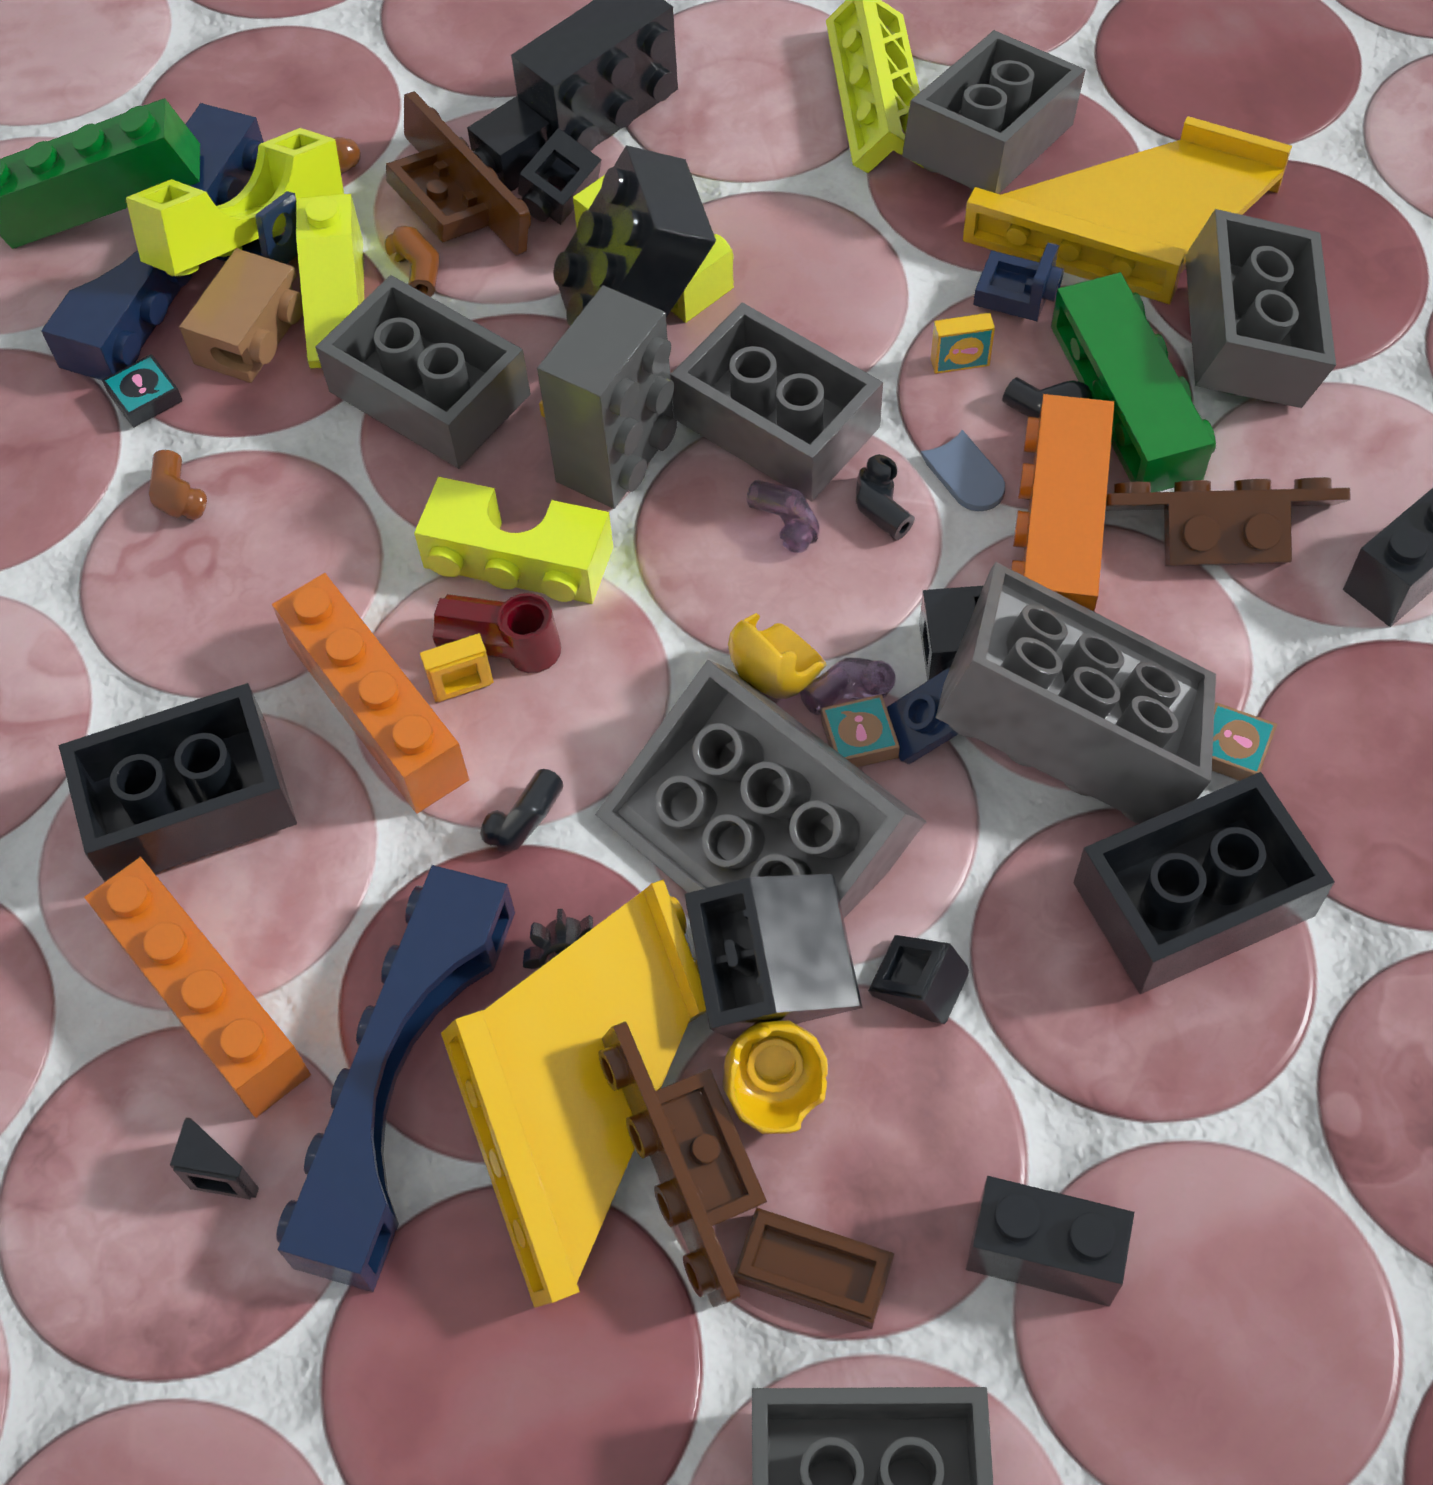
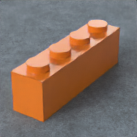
[1011,394,1114,612]
[272,573,470,814]
[84,857,311,1118]

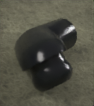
[1002,377,1093,418]
[856,454,915,540]
[480,769,563,852]

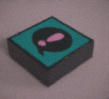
[102,354,183,428]

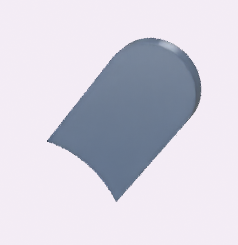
[920,430,1005,511]

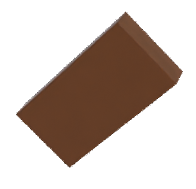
[733,1207,895,1329]

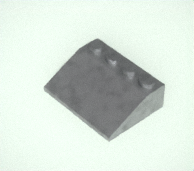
[936,562,1216,824]
[595,660,926,918]

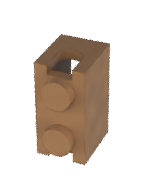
[179,248,303,383]

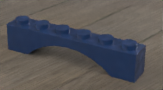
[41,103,264,380]
[276,865,515,1292]

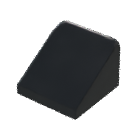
[868,935,969,1024]
[170,1117,259,1200]

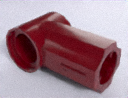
[432,593,561,673]

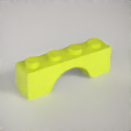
[126,128,344,276]

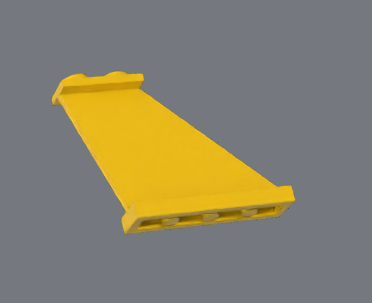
[963,116,1292,304]
[441,879,706,1308]

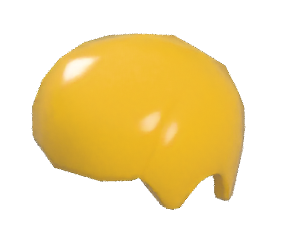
[728,613,827,699]
[722,1020,828,1134]

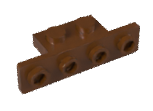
[386,91,531,255]
[1105,477,1351,566]
[599,1021,767,1307]

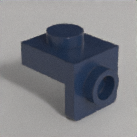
[973,243,1064,322]

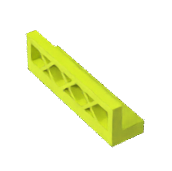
[826,0,924,173]

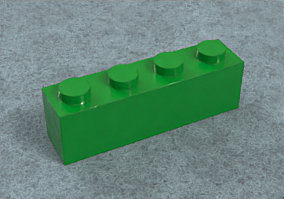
[0,98,200,249]
[1051,272,1216,492]

